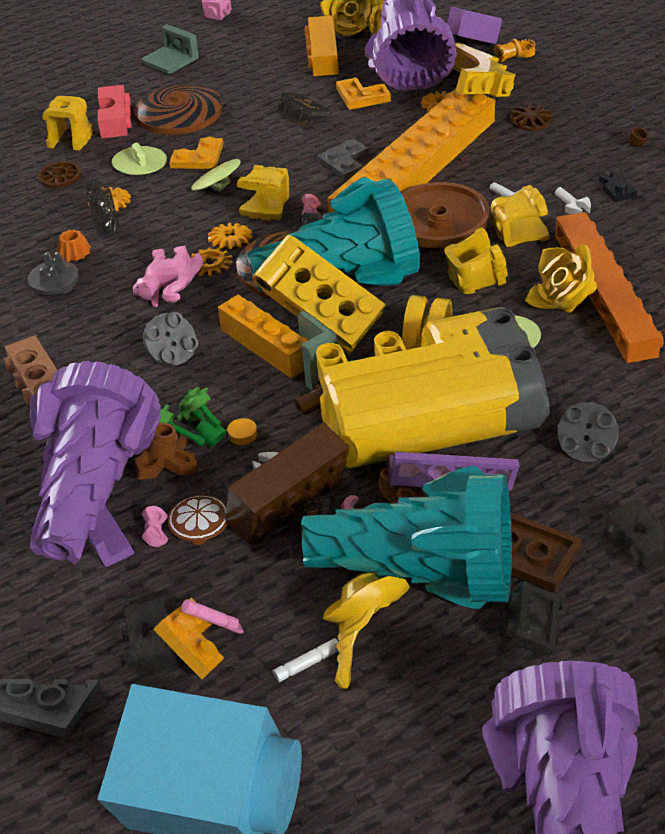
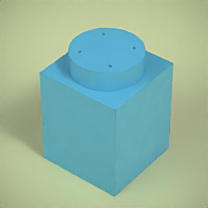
[97,684,302,834]

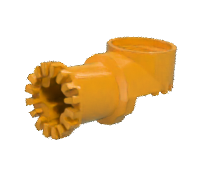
[493,39,535,63]

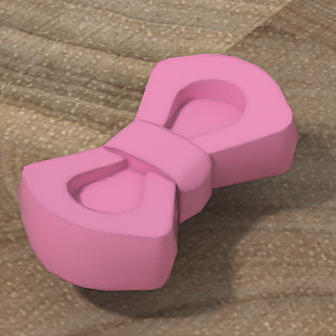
[301,194,321,222]
[142,506,168,547]

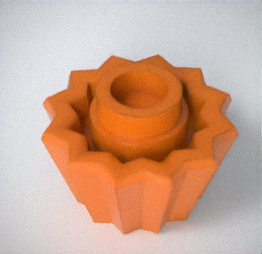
[56,229,91,262]

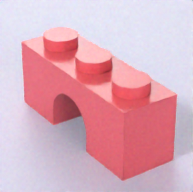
[98,85,132,138]

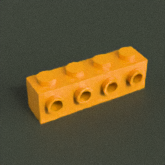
[305,16,339,76]
[218,295,308,379]

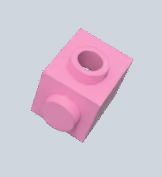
[202,0,232,20]

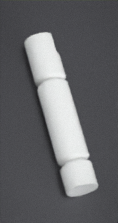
[272,638,338,682]

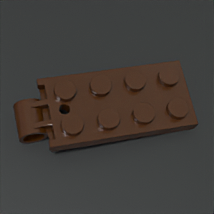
[511,513,582,593]

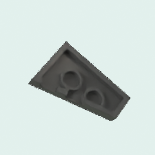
[0,679,100,739]

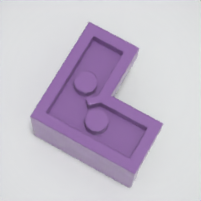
[447,6,502,44]

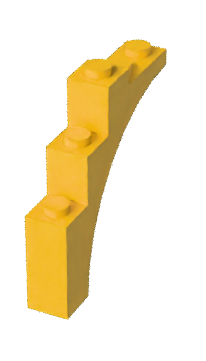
[452,43,516,97]

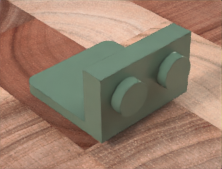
[142,24,199,74]
[298,311,338,391]

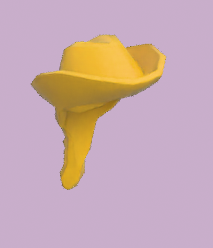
[322,573,410,689]

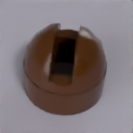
[628,127,649,147]

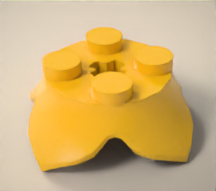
[320,0,380,36]
[525,244,597,313]

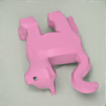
[133,245,204,307]

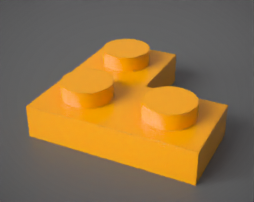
[336,78,391,110]
[169,137,223,169]
[153,597,224,679]

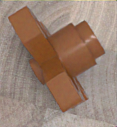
[134,423,197,480]

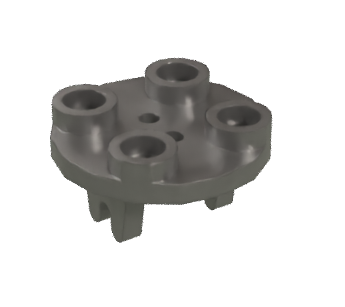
[28,252,79,295]
[143,312,198,366]
[558,402,619,462]

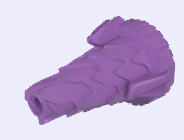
[365,0,456,91]
[30,361,161,564]
[482,661,640,834]

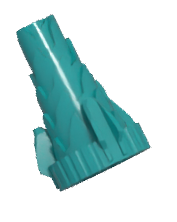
[247,177,420,292]
[301,466,512,609]

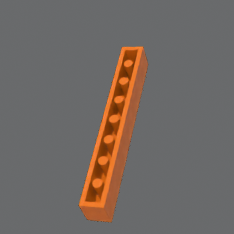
[555,212,664,363]

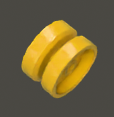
[402,295,452,350]

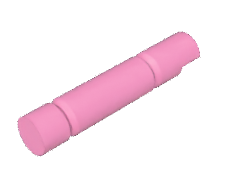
[181,599,244,634]

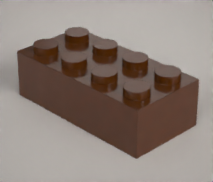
[225,423,349,544]

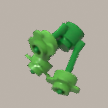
[159,387,227,448]

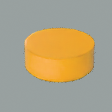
[227,418,257,445]

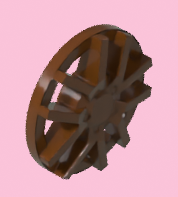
[510,103,552,131]
[38,161,81,189]

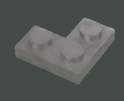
[317,139,368,180]

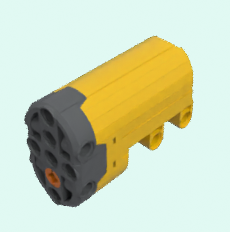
[316,307,550,469]

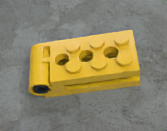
[252,235,386,355]

